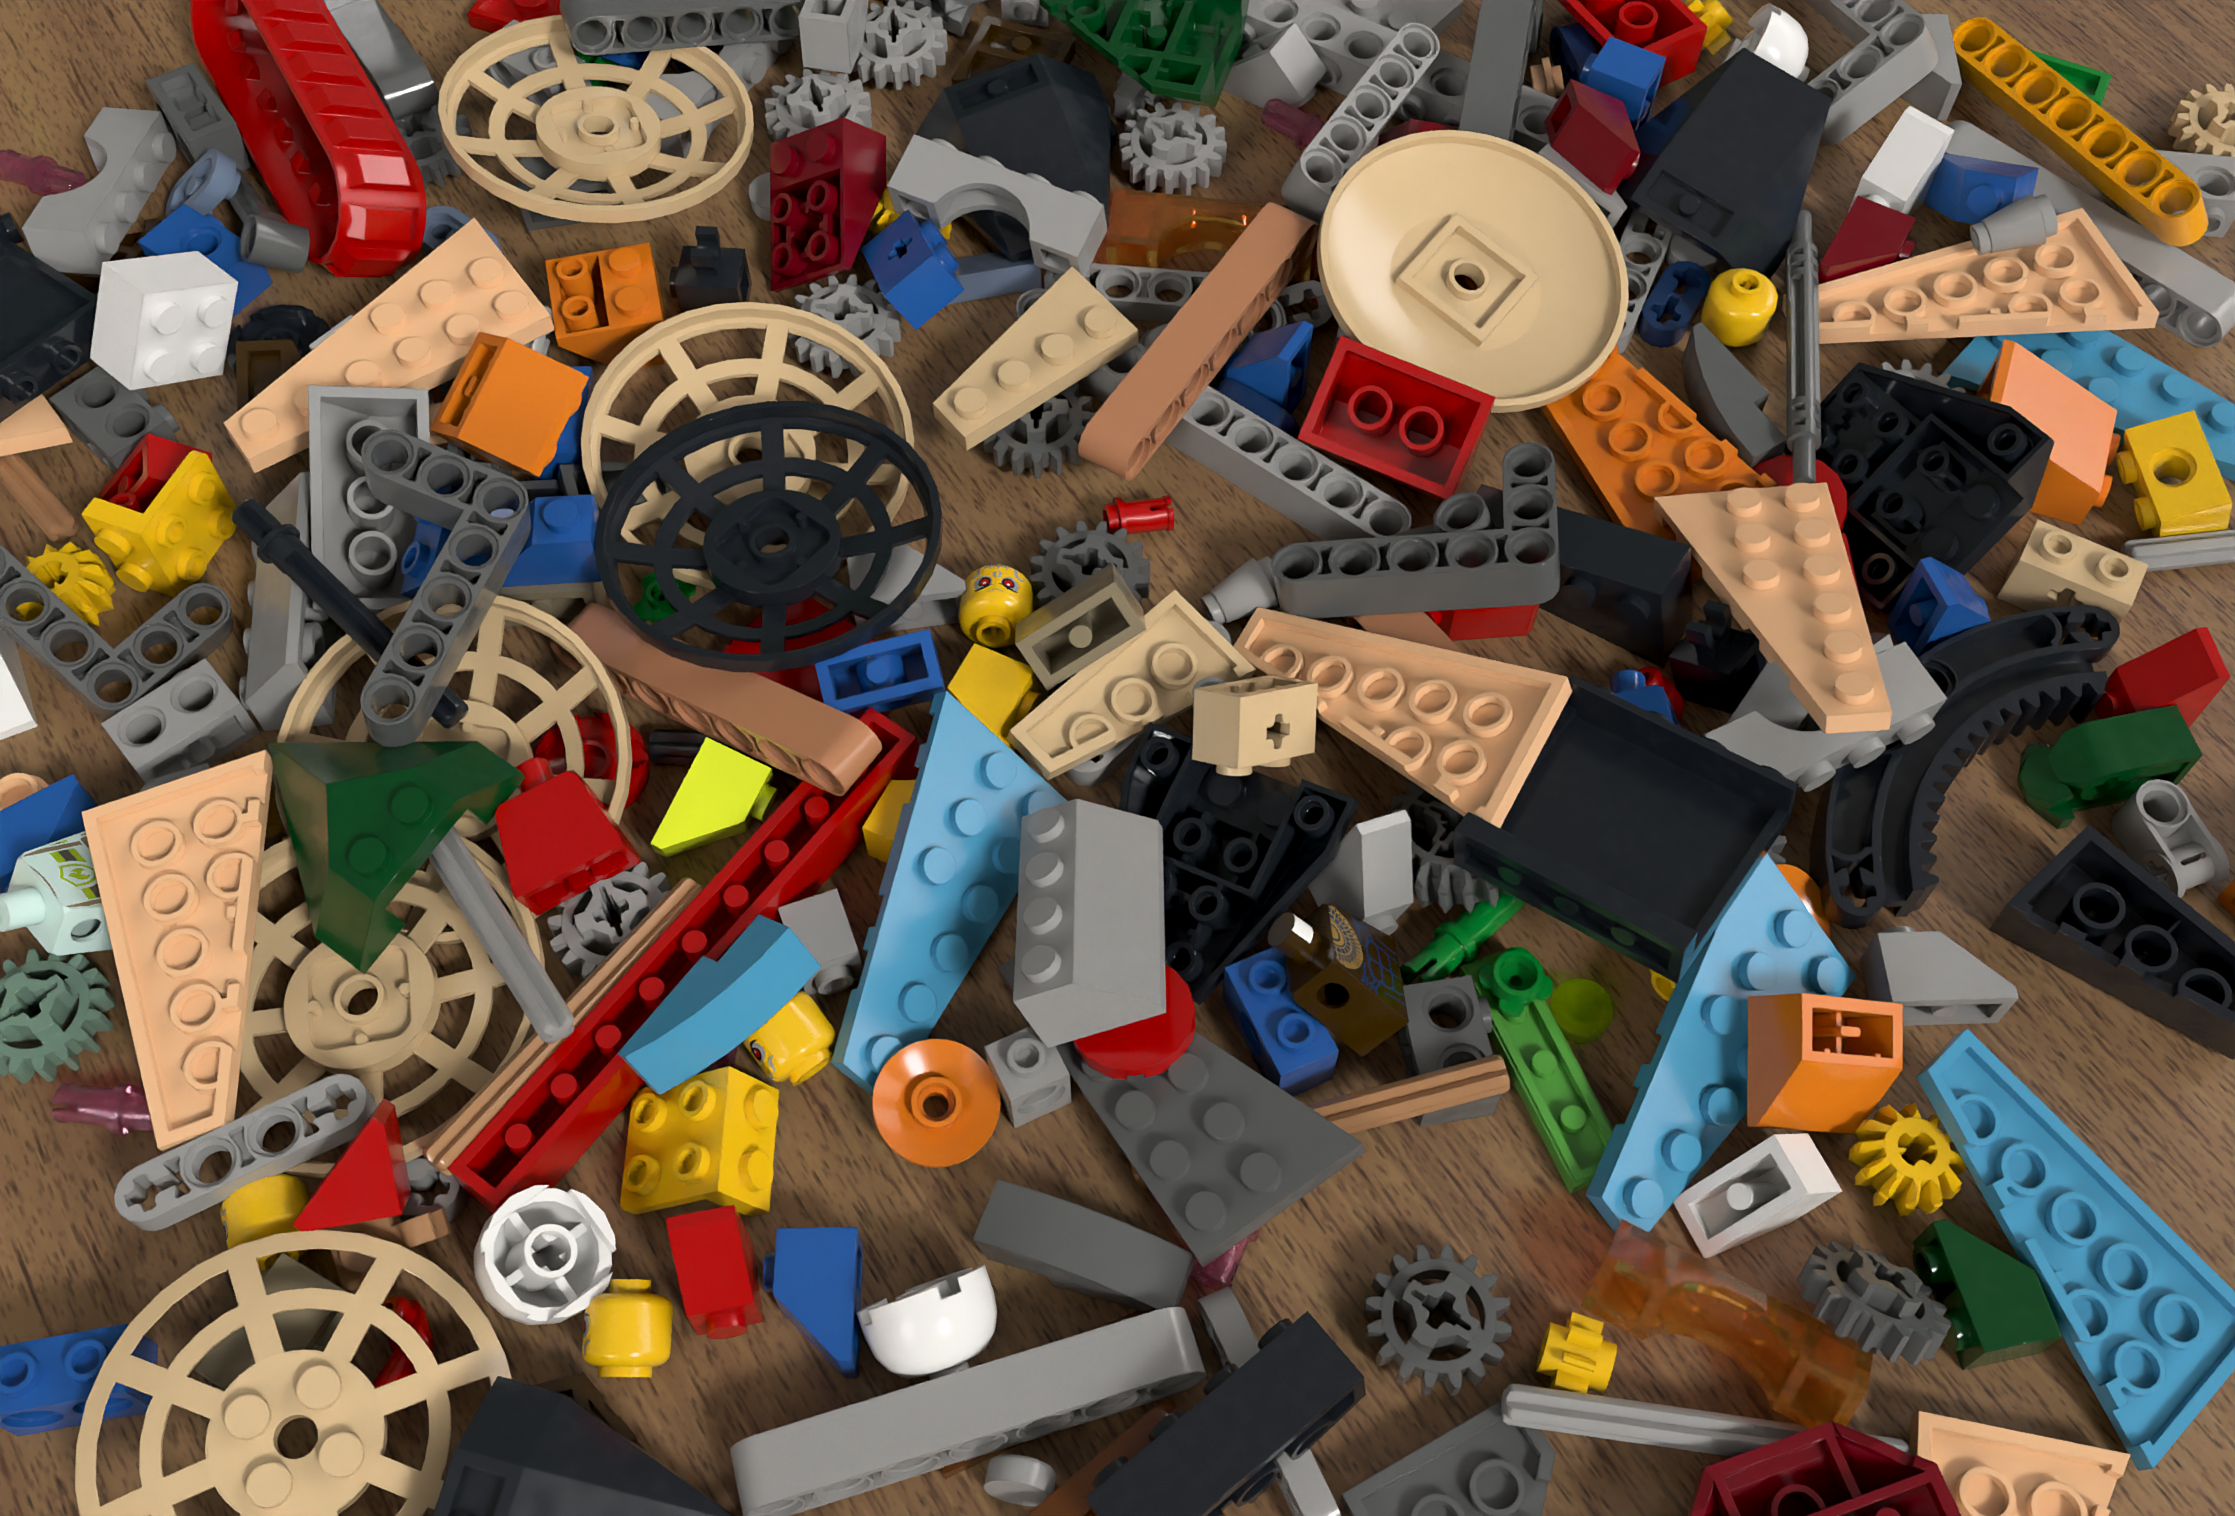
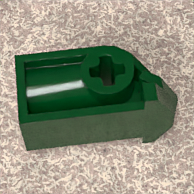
[2017,705,2203,829]

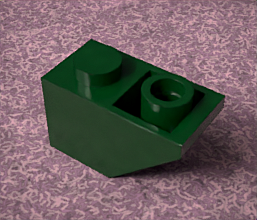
[1913,1219,2062,1370]

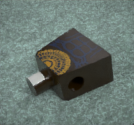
[1268,903,1409,1057]

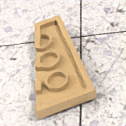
[933,266,1138,451]
[1007,590,1256,781]

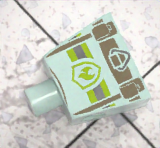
[0,831,112,956]

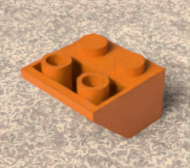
[545,242,667,368]
[429,332,589,477]
[1747,993,1903,1134]

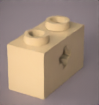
[1997,519,2149,640]
[1192,675,1318,776]

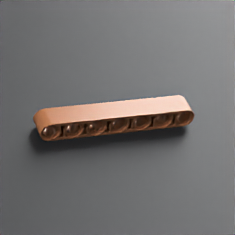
[1078,202,1319,481]
[550,602,882,796]

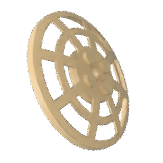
[438,15,754,223]
[581,302,914,589]
[272,595,633,945]
[240,836,545,1179]
[75,1230,512,1516]

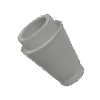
[1969,194,2058,256]
[1200,556,1278,625]

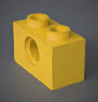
[2116,410,2232,538]

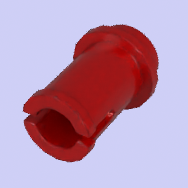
[1103,495,1174,535]

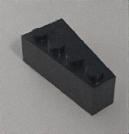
[1476,484,1692,668]
[1989,825,2235,1060]
[1085,1311,1366,1516]

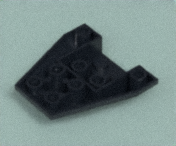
[1616,48,1832,280]
[915,53,1111,263]
[1784,362,2055,614]
[1118,722,1359,1005]
[432,1376,735,1516]

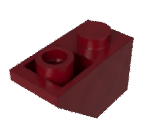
[1544,79,1640,195]

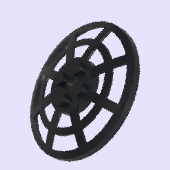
[595,401,943,672]

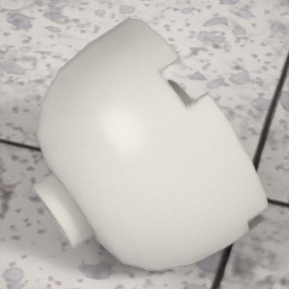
[1721,3,1810,82]
[474,1185,616,1325]
[857,1264,997,1380]

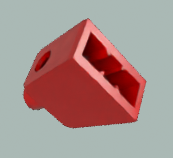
[495,757,642,916]

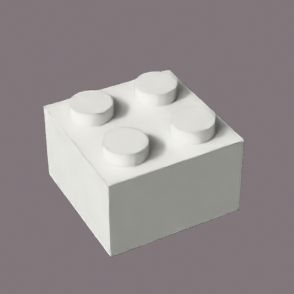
[90,251,238,390]

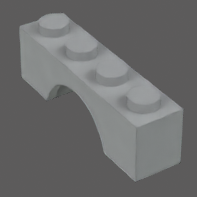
[645,38,794,159]
[22,107,176,275]
[887,134,1107,277]
[1703,642,1947,792]

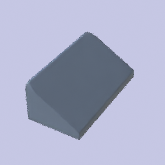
[947,251,1042,305]

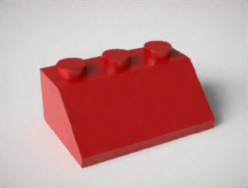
[1557,0,1708,89]
[1297,336,1496,502]

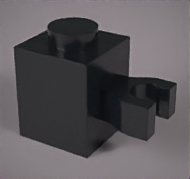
[669,226,752,313]
[1668,600,1766,714]

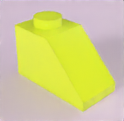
[650,737,778,858]

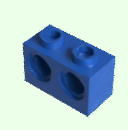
[0,1323,158,1437]

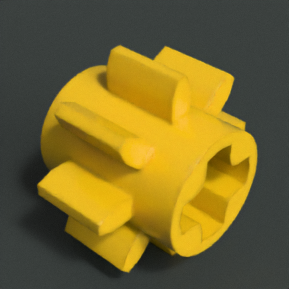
[1684,0,1735,56]
[1536,1311,1617,1394]

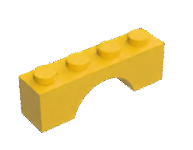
[862,643,1042,863]

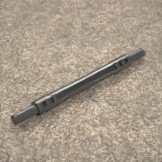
[1786,210,1821,484]

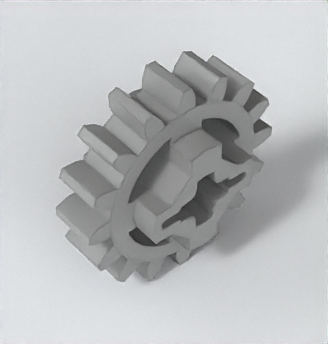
[852,0,948,90]
[764,68,873,142]
[1119,101,1227,197]
[788,274,902,378]
[547,862,671,980]

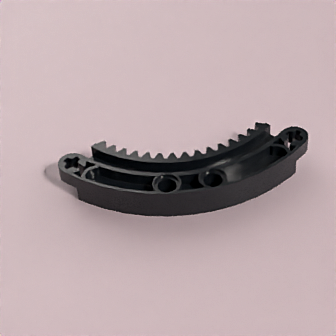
[1809,605,2120,929]

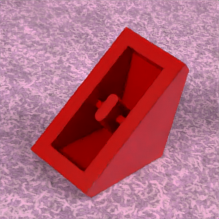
[292,1098,411,1231]

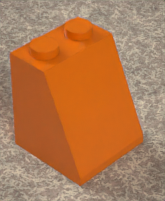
[1975,339,2121,526]

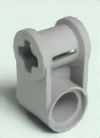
[2112,779,2230,898]

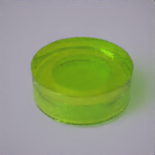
[1548,978,1613,1044]

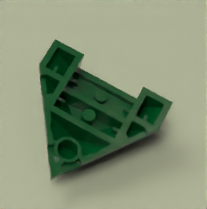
[1039,0,1249,107]
[268,741,526,974]

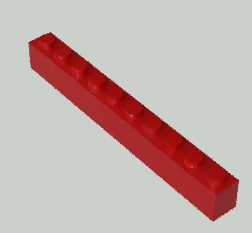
[447,707,919,1214]

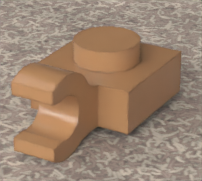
[325,1208,452,1292]

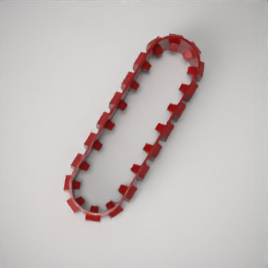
[190,0,426,278]

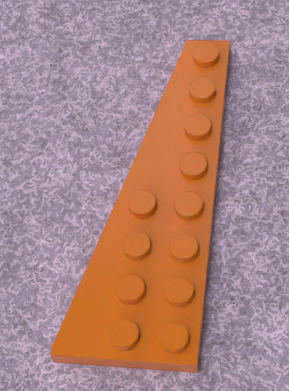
[1459,275,1777,583]

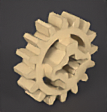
[2168,83,2235,157]

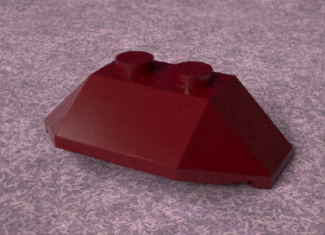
[1687,1421,1961,1516]

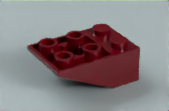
[770,117,887,293]

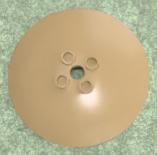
[1317,130,1629,413]

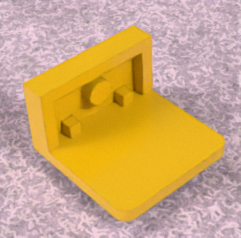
[81,450,237,598]
[620,1066,779,1217]

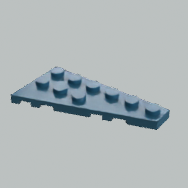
[1942,330,2235,481]
[831,691,1068,1097]
[1586,853,1857,1245]
[1916,1028,2235,1471]

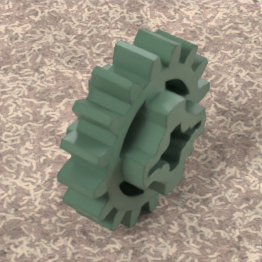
[0,949,116,1084]

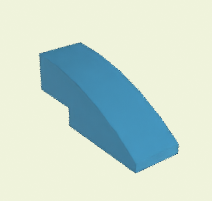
[617,915,821,1095]

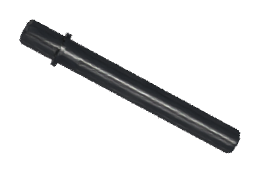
[231,498,469,729]

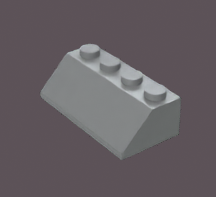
[308,385,430,615]
[239,472,340,731]
[1013,799,1166,1048]

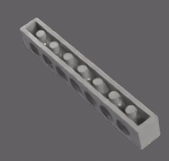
[1241,0,1558,154]

